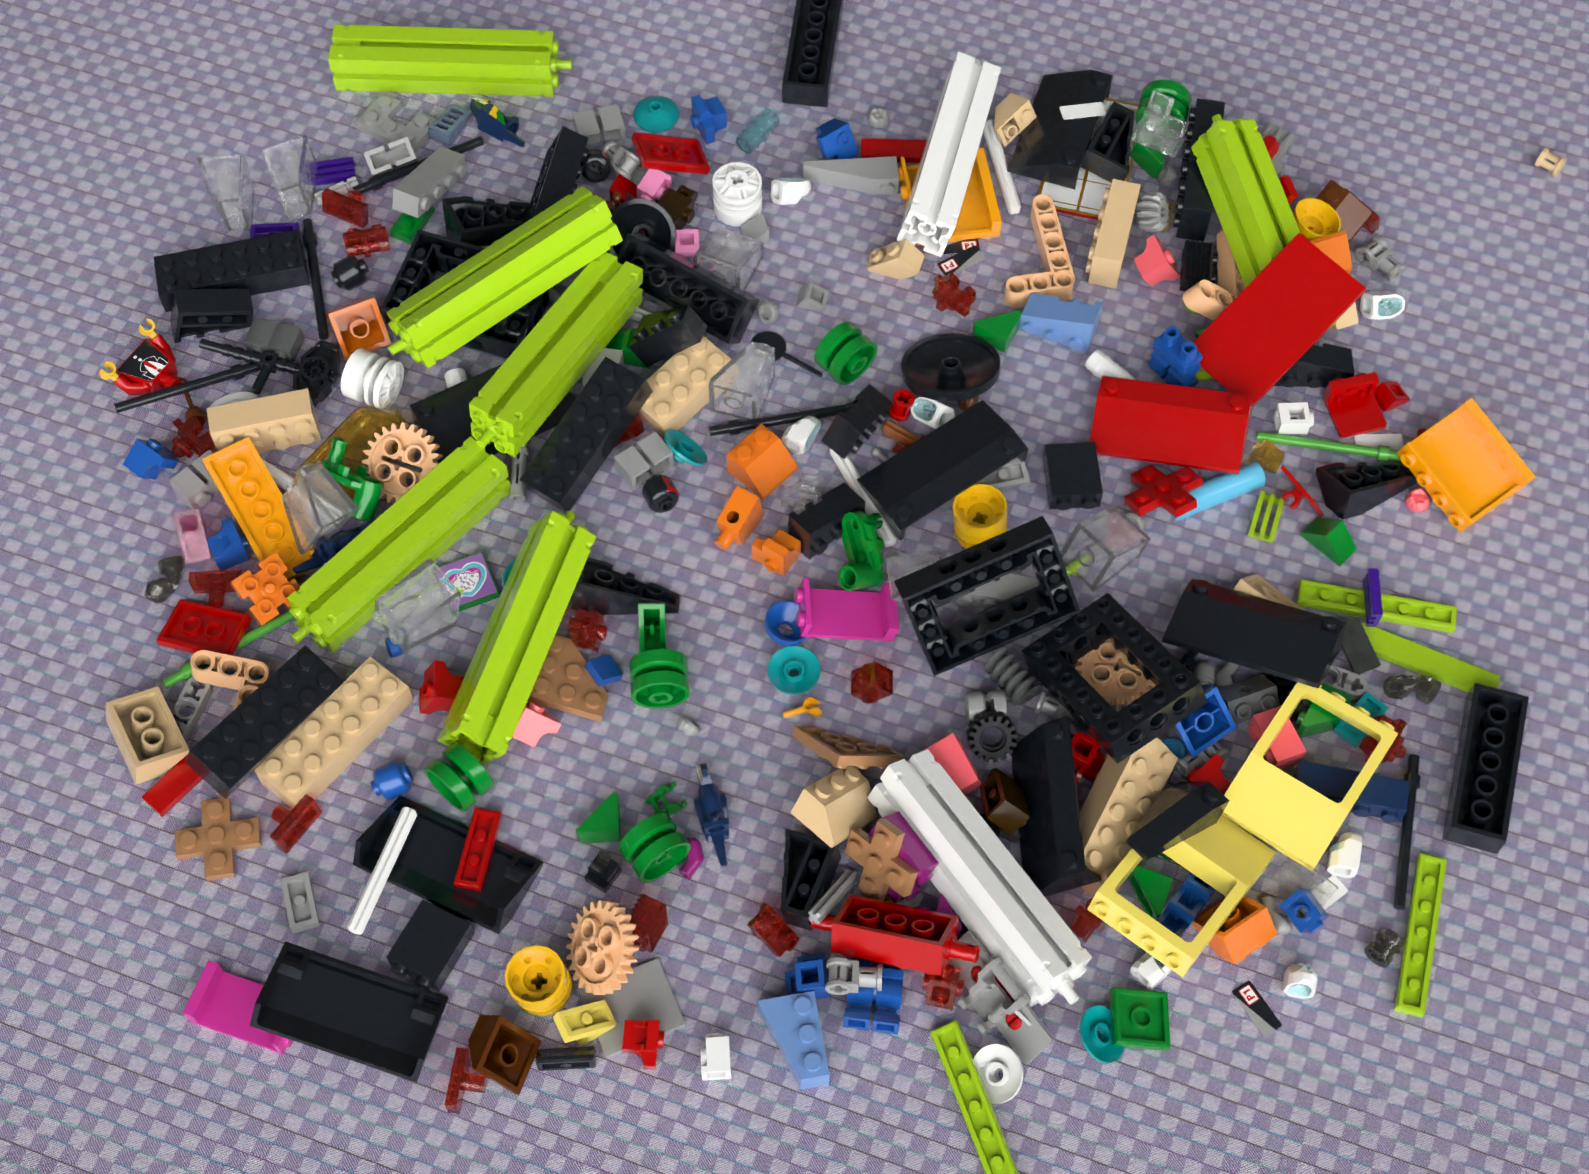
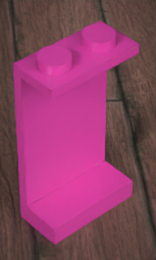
[794,578,899,641]
[183,960,294,1055]

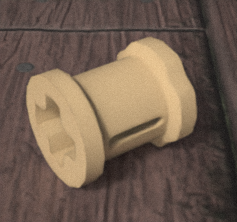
[1535,147,1567,177]

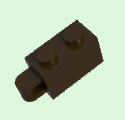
[644,185,698,236]
[980,768,1030,835]

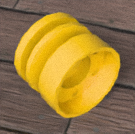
[1292,198,1341,241]
[953,484,1008,549]
[505,945,573,1017]

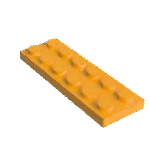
[202,437,316,582]

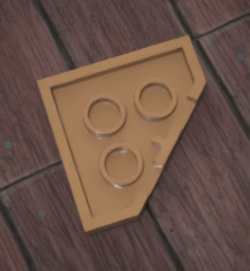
[528,634,609,722]
[792,726,905,769]

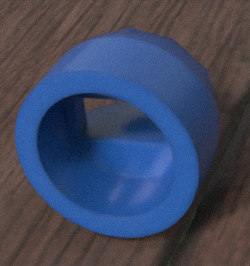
[385,635,406,658]

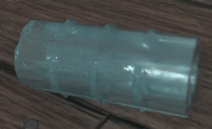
[736,108,780,154]

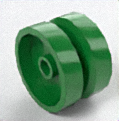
[1135,79,1192,139]
[814,321,877,385]
[629,649,690,709]
[424,742,494,813]
[618,813,691,883]

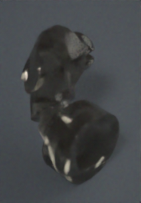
[145,556,186,604]
[1383,674,1441,705]

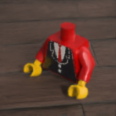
[99,318,181,396]

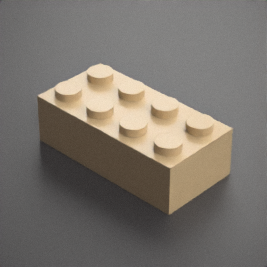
[1085,179,1141,289]
[637,336,737,438]
[207,388,321,454]

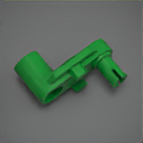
[318,437,384,521]
[838,511,885,591]

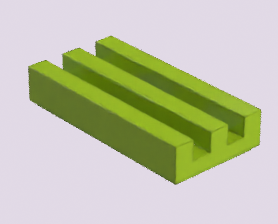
[1248,490,1284,543]

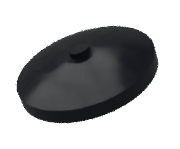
[901,333,1001,401]

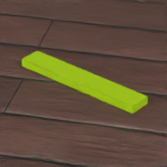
[1296,579,1457,633]
[1346,617,1501,693]
[1394,853,1447,1018]
[930,1020,1019,1174]

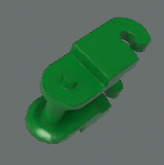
[645,782,687,816]

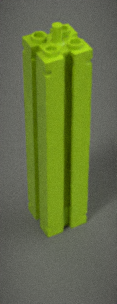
[328,24,572,97]
[1191,114,1337,330]
[386,186,623,368]
[469,252,643,457]
[287,436,511,653]
[437,511,597,765]

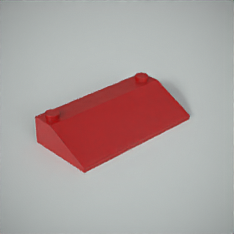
[1090,376,1253,474]

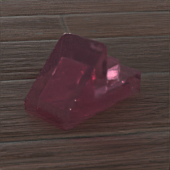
[173,508,212,564]

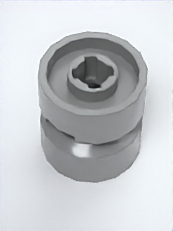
[965,690,1007,727]

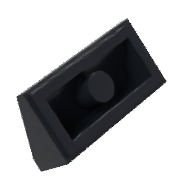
[535,1046,596,1071]

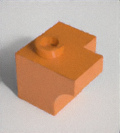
[751,529,801,576]

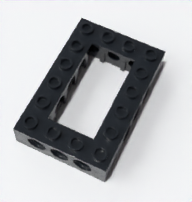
[381,230,557,358]
[894,516,1081,676]
[1021,593,1207,764]

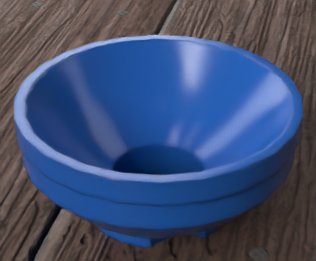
[764,600,807,646]

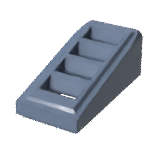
[428,104,473,146]

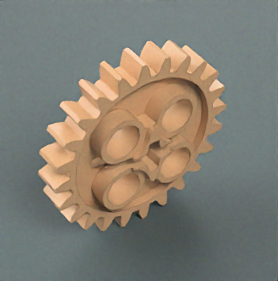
[361,422,443,504]
[1075,638,1156,711]
[566,900,639,995]

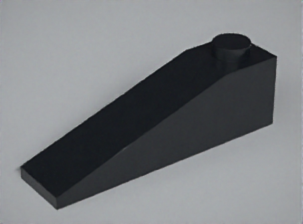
[442,196,530,246]
[1316,462,1418,519]
[570,557,680,615]
[1126,782,1229,861]

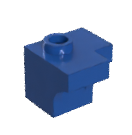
[690,94,727,145]
[816,118,859,160]
[122,438,179,480]
[206,517,250,572]
[785,952,831,999]

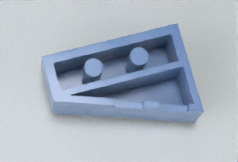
[1019,293,1103,353]
[757,991,830,1090]

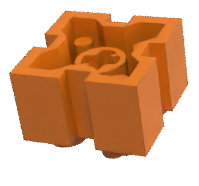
[230,552,300,626]

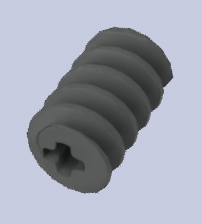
[984,646,1042,705]

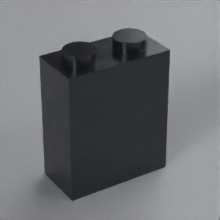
[1042,442,1103,511]
[386,899,475,991]

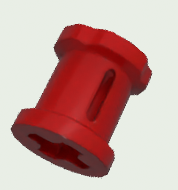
[888,389,915,422]

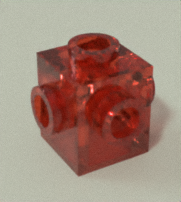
[568,609,608,652]
[851,662,893,704]
[922,964,964,1010]

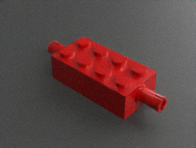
[811,894,980,976]

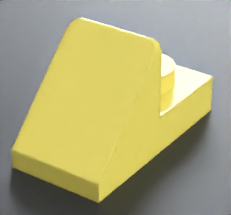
[553,1000,617,1046]

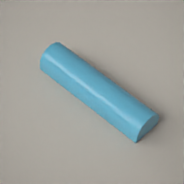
[1171,461,1266,522]

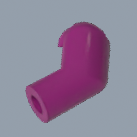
[679,837,704,879]

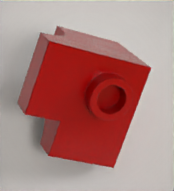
[419,660,464,715]
[1071,732,1105,785]
[1186,754,1231,795]
[622,1020,665,1070]

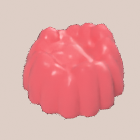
[1405,488,1430,512]

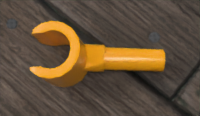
[783,697,822,718]

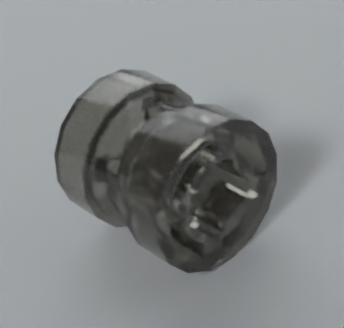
[1364,927,1405,968]

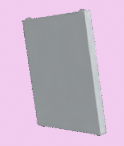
[579,958,685,1058]

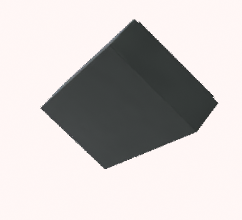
[1341,617,1381,675]

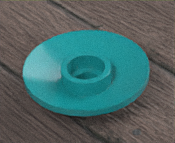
[633,96,679,133]
[664,430,707,466]
[767,646,821,695]
[1079,1005,1124,1064]

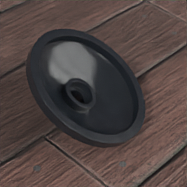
[609,198,677,257]

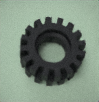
[966,709,1018,763]

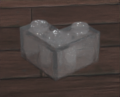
[1131,90,1189,158]

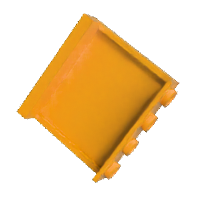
[898,148,1002,246]
[1396,398,1536,533]

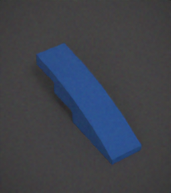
[1156,873,1216,938]

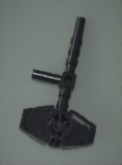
[199,339,340,408]

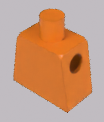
[714,485,764,551]

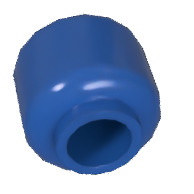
[370,760,414,800]

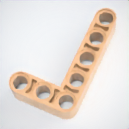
[1004,194,1075,308]
[1183,229,1246,321]
[190,650,269,787]

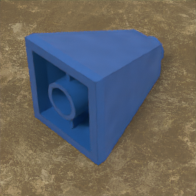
[1174,685,1237,758]

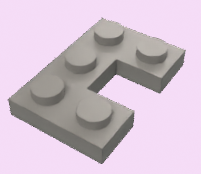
[355,92,436,153]

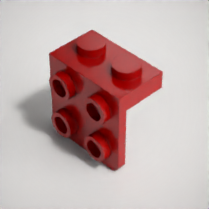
[1323,372,1387,438]

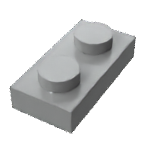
[280,871,321,934]

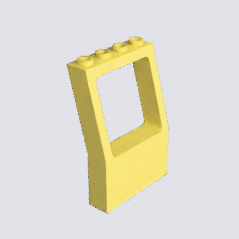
[1222,682,1398,872]
[1087,815,1276,978]

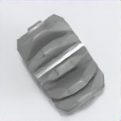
[1136,191,1170,233]

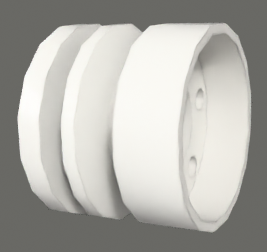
[712,162,762,227]
[341,348,404,411]

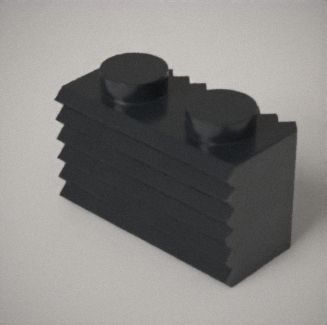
[1179,240,1218,291]

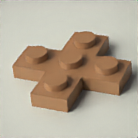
[175,797,262,881]
[844,818,918,901]

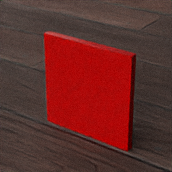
[1280,465,1324,517]

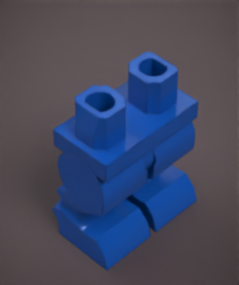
[1147,325,1203,387]
[843,958,904,1035]

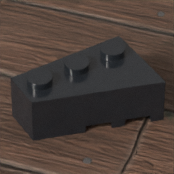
[1080,101,1134,183]
[170,288,254,343]
[628,305,708,367]
[1275,343,1354,388]
[821,384,893,460]
[788,483,866,560]
[780,828,841,931]

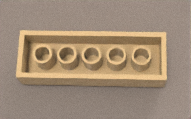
[254,657,414,815]
[1080,737,1178,894]

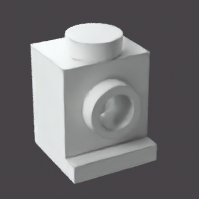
[1273,402,1314,435]
[700,1033,731,1081]

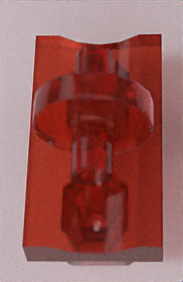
[343,224,390,258]
[932,273,976,317]
[172,417,216,458]
[1359,715,1407,763]
[1070,897,1105,942]
[747,903,799,957]

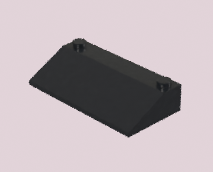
[1007,70,1113,190]
[409,364,574,464]
[857,400,1028,541]
[1162,579,1346,688]
[1011,716,1101,897]
[353,795,544,934]
[249,941,449,1082]

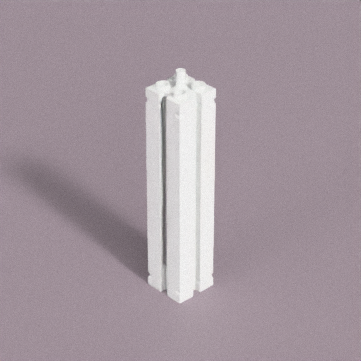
[896,51,1001,257]
[867,749,1092,1007]

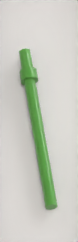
[1256,431,1401,461]
[162,610,295,689]

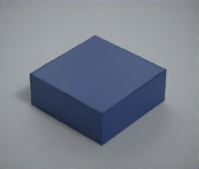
[585,655,623,687]

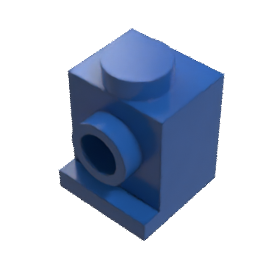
[1278,888,1329,934]

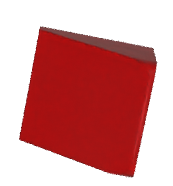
[609,174,637,204]
[1374,381,1410,412]

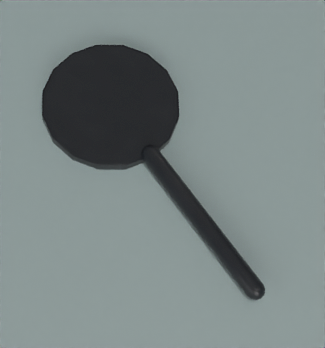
[750,331,823,377]

